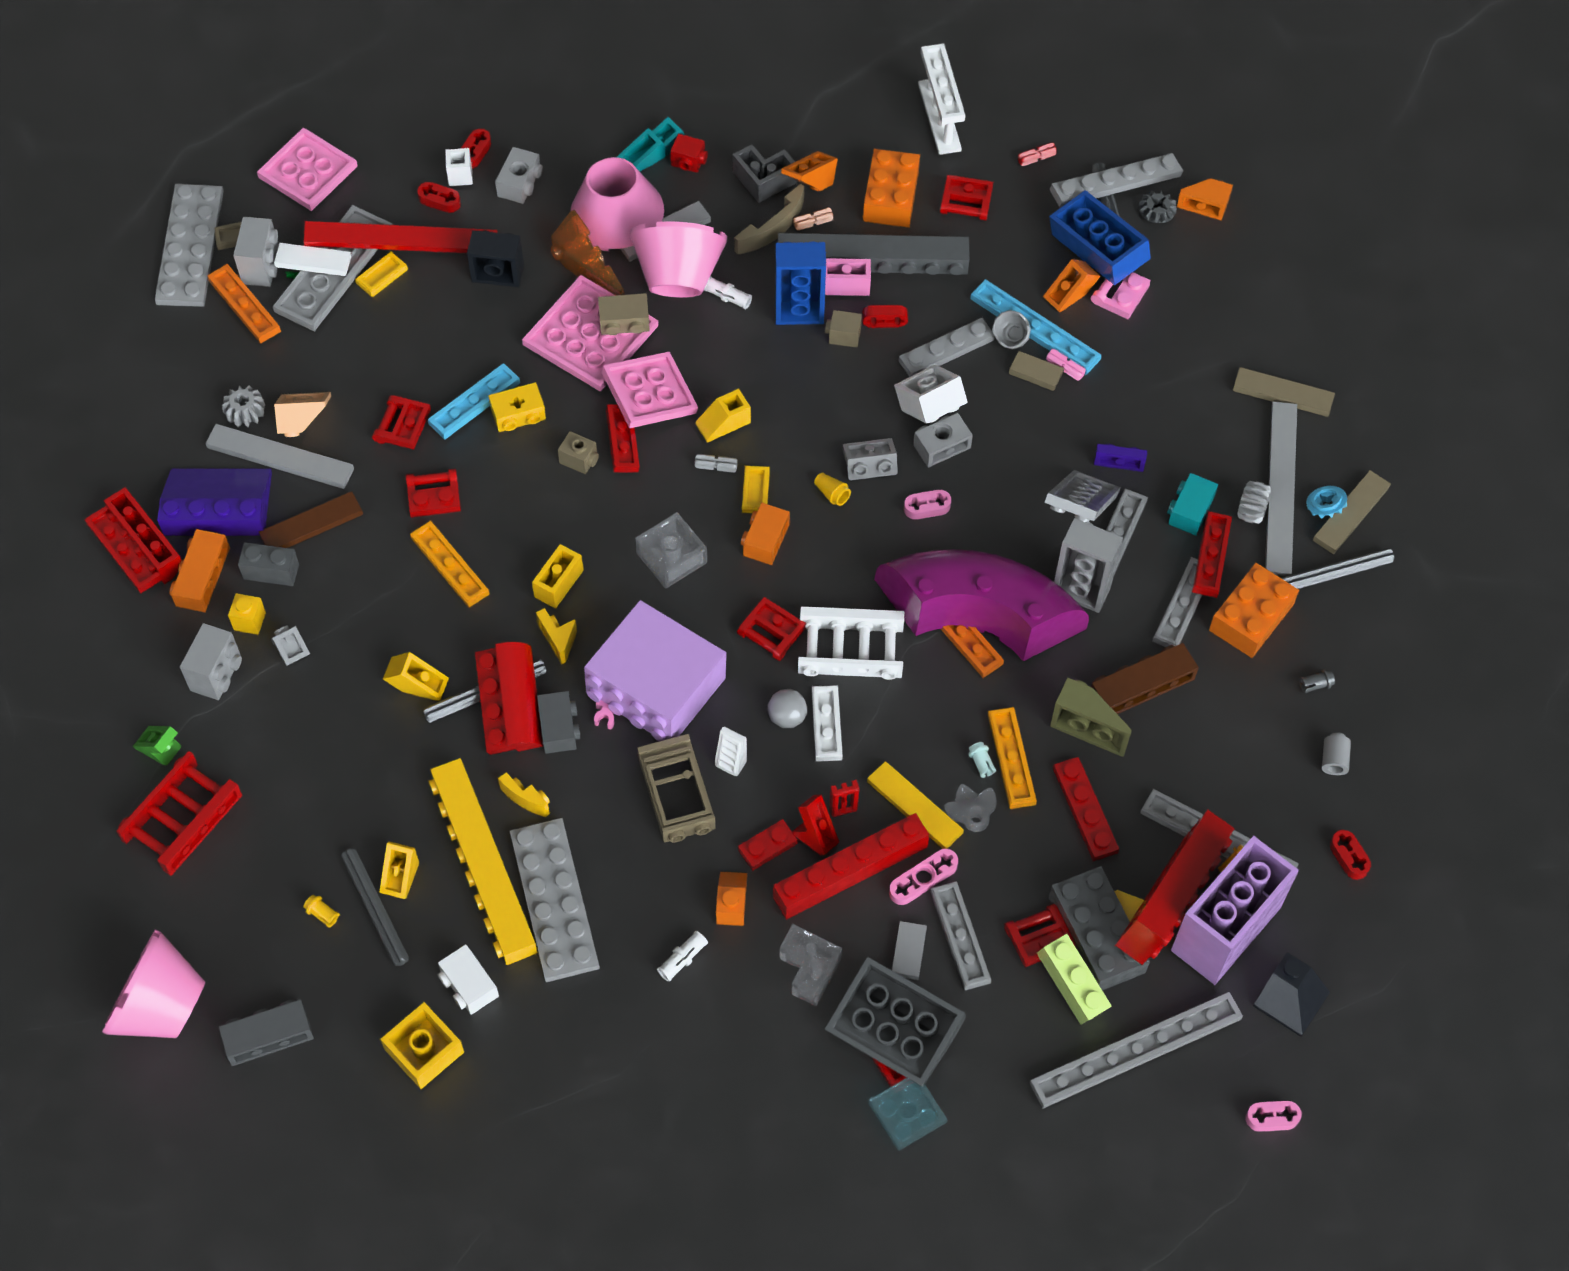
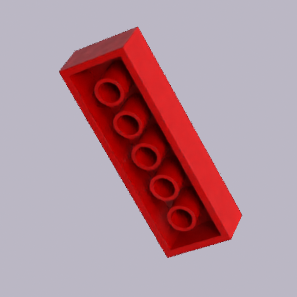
[1115,809,1235,965]

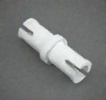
[704,276,752,309]
[657,931,708,982]

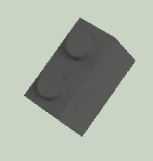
[238,542,299,586]
[537,691,581,754]

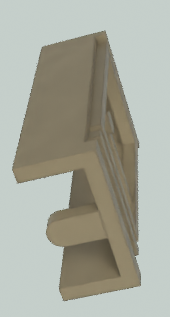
[637,734,716,843]

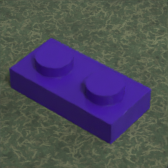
[1094,444,1147,472]

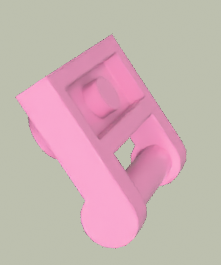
[1091,272,1151,320]

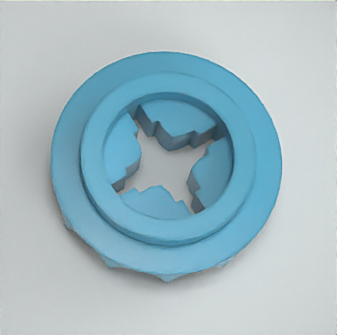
[1306,486,1347,519]

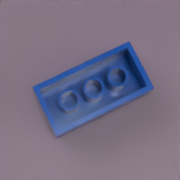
[1049,190,1151,285]
[775,241,826,325]

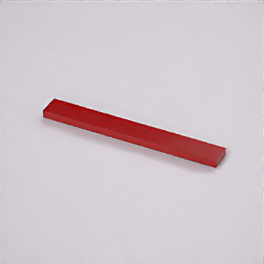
[304,221,497,253]

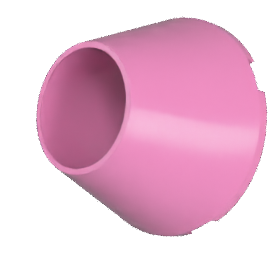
[570,157,664,251]
[630,222,727,298]
[102,929,205,1038]

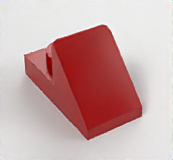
[792,794,839,855]

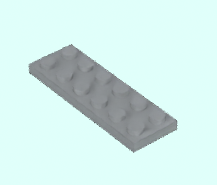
[155,184,224,306]
[273,205,393,332]
[1045,470,1121,522]
[510,818,600,982]

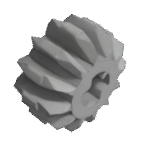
[222,385,265,428]
[1237,481,1271,524]

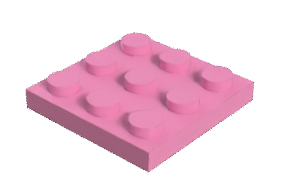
[257,127,358,211]
[601,352,698,428]

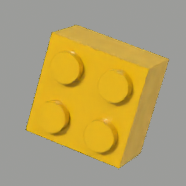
[381,1002,464,1089]

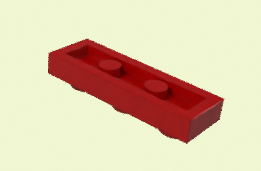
[606,404,640,473]

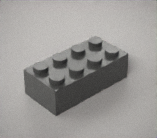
[1048,866,1150,991]

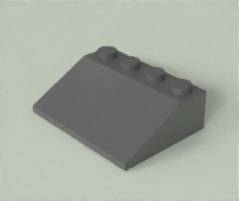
[825,957,966,1087]

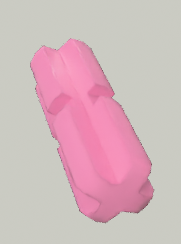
[1046,349,1086,381]

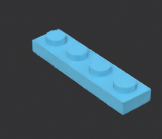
[428,363,520,440]

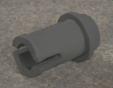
[1299,669,1335,693]

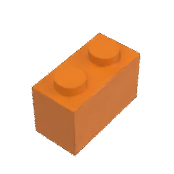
[740,502,790,565]

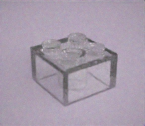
[635,512,707,589]

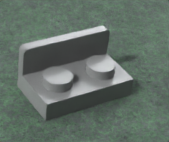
[843,438,898,480]

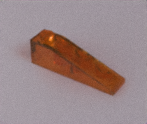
[550,210,625,296]

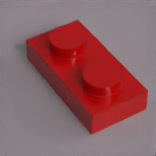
[738,819,798,871]

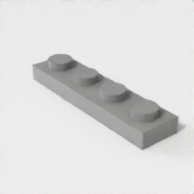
[899,318,995,377]

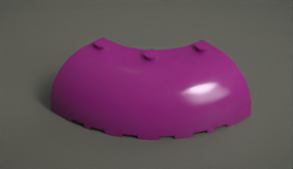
[874,549,1089,661]

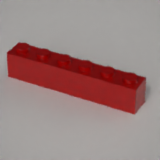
[773,813,929,920]

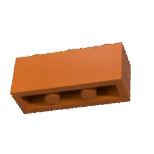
[170,529,230,612]

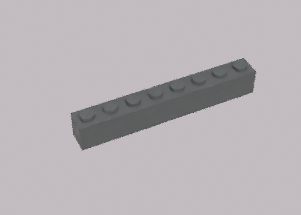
[778,233,969,275]

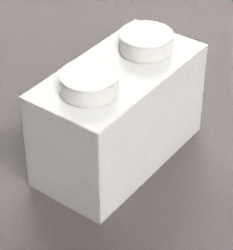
[438,944,499,1015]

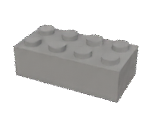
[1054,518,1123,613]

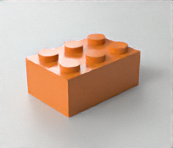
[863,149,920,228]
[1209,563,1299,658]

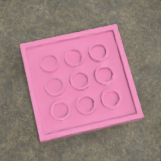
[522,275,658,392]

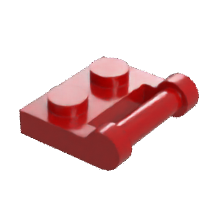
[940,175,994,221]
[372,395,431,450]
[406,468,461,517]
[737,597,806,661]
[1004,904,1076,967]

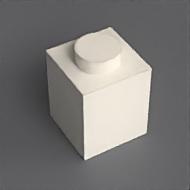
[446,148,473,186]

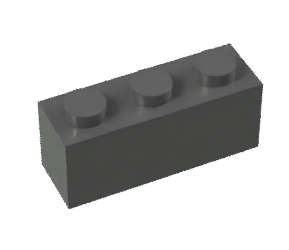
[219,999,314,1066]

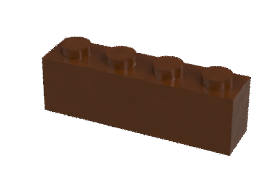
[1091,643,1199,714]

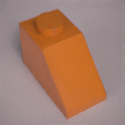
[1177,178,1233,221]
[1043,259,1100,312]
[716,872,747,926]

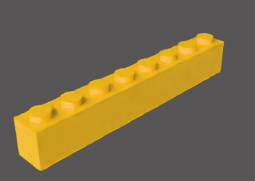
[428,758,538,965]

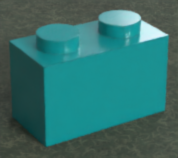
[1167,473,1218,536]

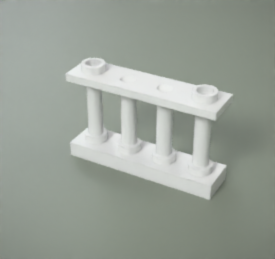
[918,44,965,155]
[798,607,904,680]

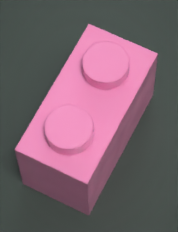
[825,258,871,296]

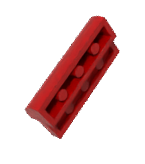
[84,487,181,594]
[475,642,544,755]

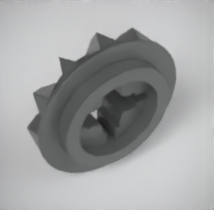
[1139,190,1177,223]

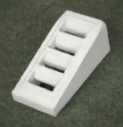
[715,727,747,776]

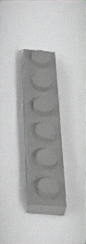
[1050,153,1183,208]

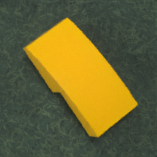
[498,772,550,817]

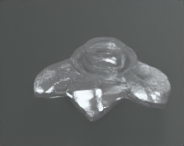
[944,784,997,832]

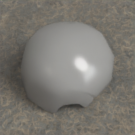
[992,310,1031,349]
[767,689,807,728]

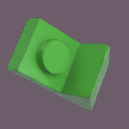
[133,726,181,766]

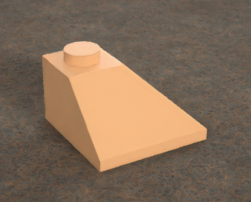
[274,392,331,437]

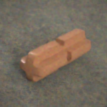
[793,207,833,231]

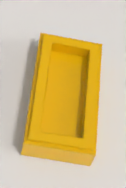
[355,252,408,297]
[742,466,770,513]

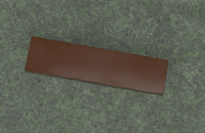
[259,491,363,548]

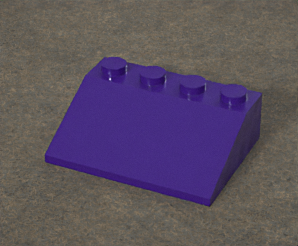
[157,469,272,536]

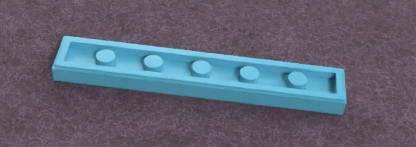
[970,279,1101,375]

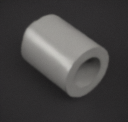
[1322,733,1351,775]

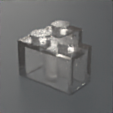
[780,924,842,1006]

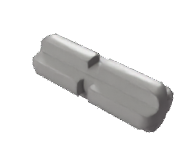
[695,454,738,472]

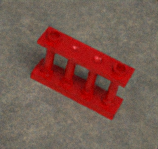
[117,751,243,876]

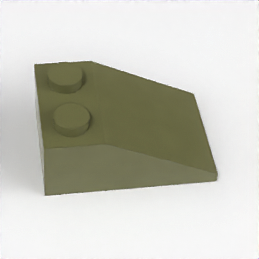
[1050,678,1132,757]

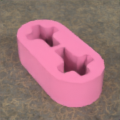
[904,490,951,519]
[1245,1101,1302,1132]

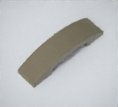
[734,184,804,254]

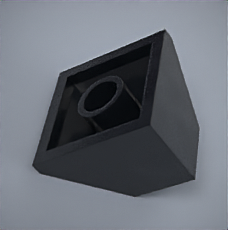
[1253,952,1330,1037]

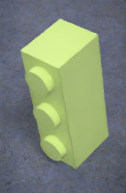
[1037,934,1111,1025]

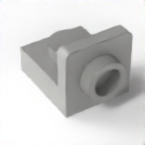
[271,625,310,666]

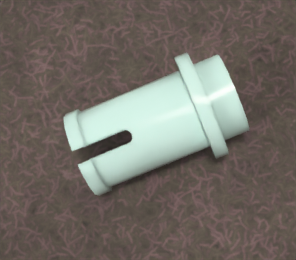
[968,742,996,778]

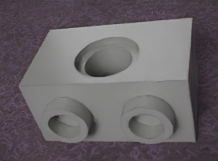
[495,147,542,204]
[913,413,973,468]

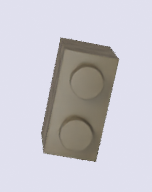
[598,293,650,335]

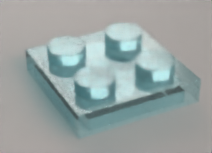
[868,1078,948,1151]

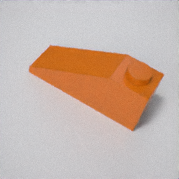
[781,151,838,191]

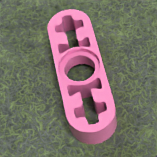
[889,849,958,905]

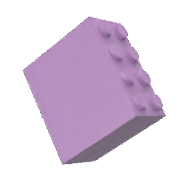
[584,600,726,741]
[1171,836,1299,985]

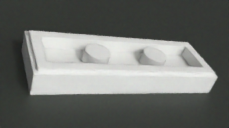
[274,243,351,276]
[812,685,842,761]

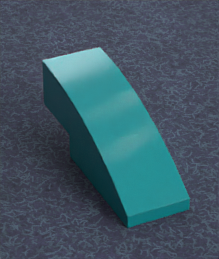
[617,117,685,171]

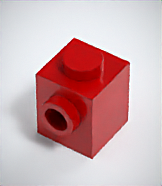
[671,134,708,173]

